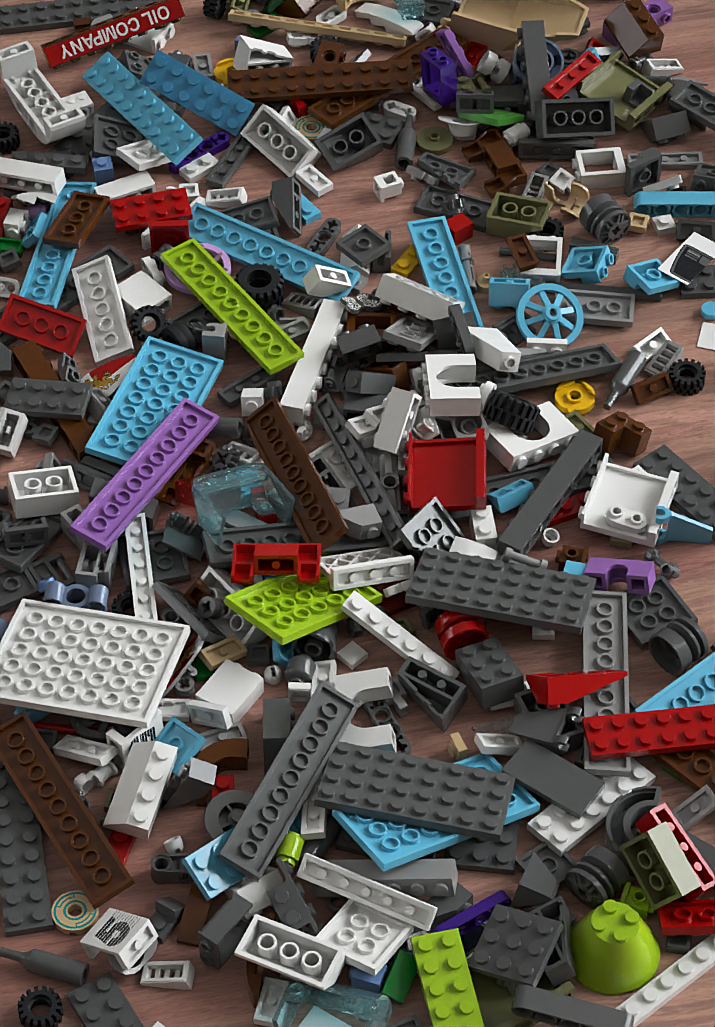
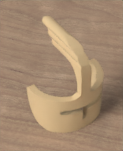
[544,181,589,218]

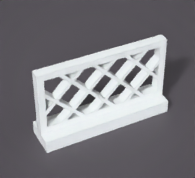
[320,547,414,591]

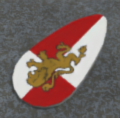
[80,355,136,398]
[162,636,205,698]

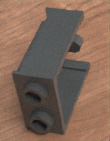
[198,892,253,970]

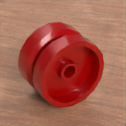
[434,610,490,660]

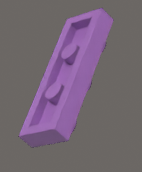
[435,28,475,77]

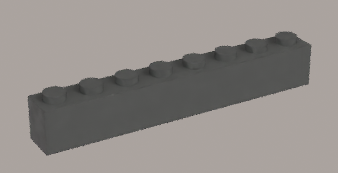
[496,429,603,555]

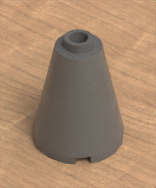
[292,621,339,662]

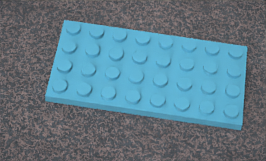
[85,336,224,466]
[332,753,540,872]

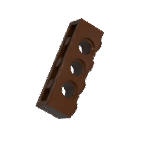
[301,39,346,108]

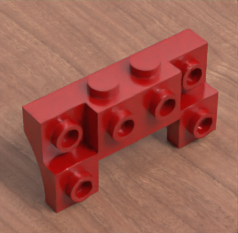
[231,543,322,585]

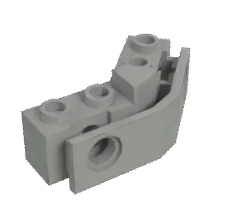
[60,503,119,589]

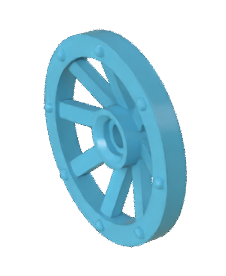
[516,283,584,346]

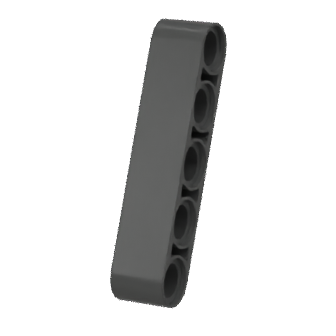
[511,985,634,1027]

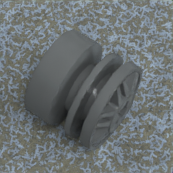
[579,193,631,245]
[649,616,709,675]
[565,845,630,909]

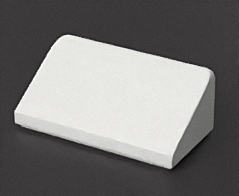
[628,327,671,362]

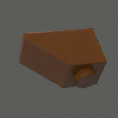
[363,361,412,390]

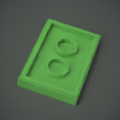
[458,108,524,127]

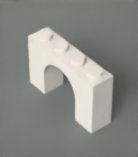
[421,354,481,417]
[486,401,579,472]
[332,667,397,753]

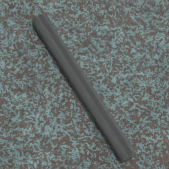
[545,281,662,302]

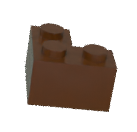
[593,411,652,457]

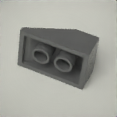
[314,112,383,172]

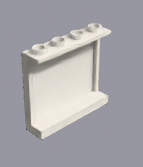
[578,453,679,548]

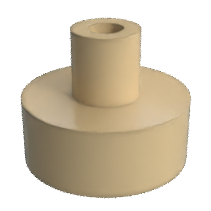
[476,272,494,293]

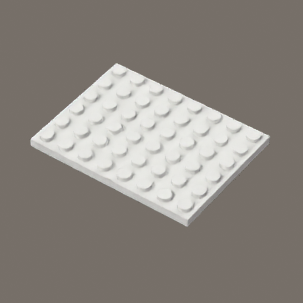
[0,598,191,729]

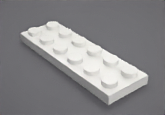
[71,255,135,367]
[527,757,656,857]

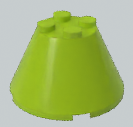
[571,899,660,996]

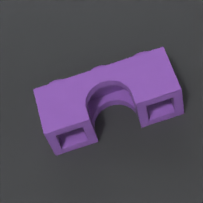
[584,557,656,594]

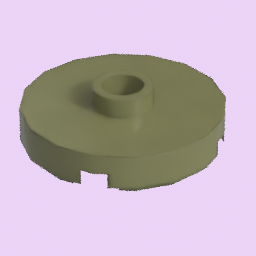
[416,126,453,156]

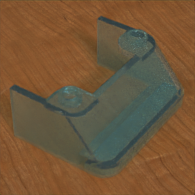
[192,462,295,545]
[272,981,393,1027]

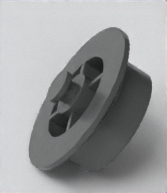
[204,790,253,840]

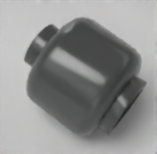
[285,654,316,683]

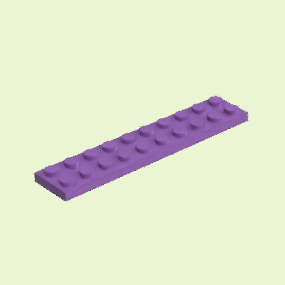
[69,397,219,552]

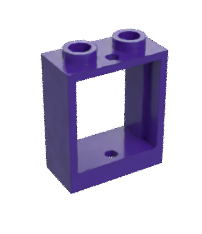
[420,47,458,107]

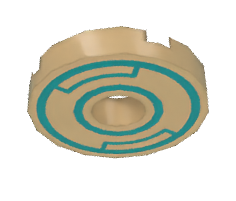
[293,115,330,144]
[51,890,99,935]

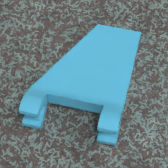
[656,506,713,545]

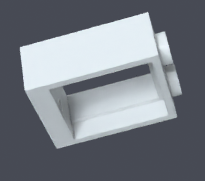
[572,147,626,189]
[521,235,563,286]

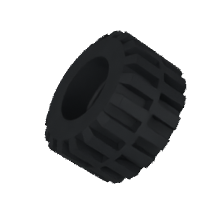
[234,263,284,313]
[483,390,541,434]

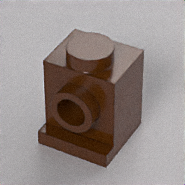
[555,545,589,572]

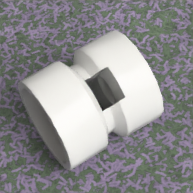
[477,50,511,84]

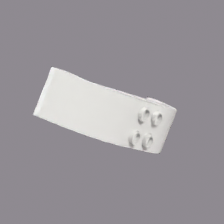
[0,41,86,144]

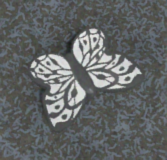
[340,293,382,314]

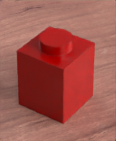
[446,212,473,246]

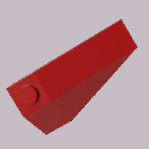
[526,670,628,709]

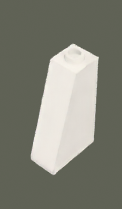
[456,326,521,372]

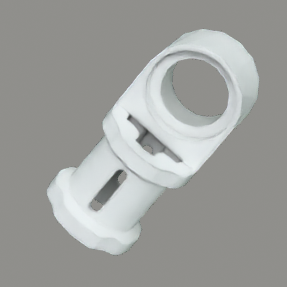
[72,760,118,796]

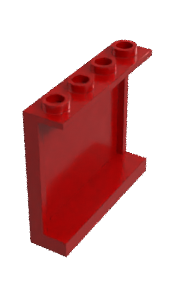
[404,428,486,513]

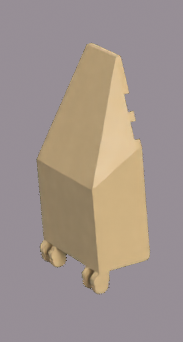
[436,0,589,51]

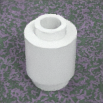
[502,123,530,148]

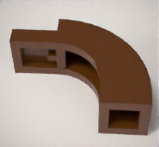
[196,738,249,807]

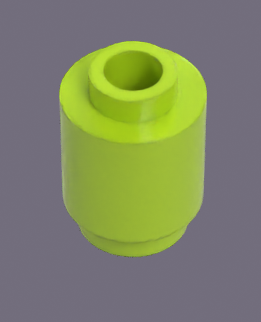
[275,831,304,868]

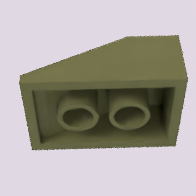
[486,192,553,237]

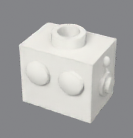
[61,90,94,119]

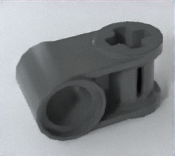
[151,853,194,884]

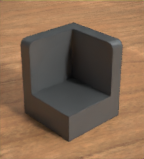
[622,78,654,109]

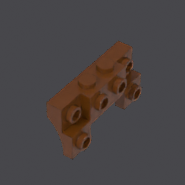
[461,128,527,198]

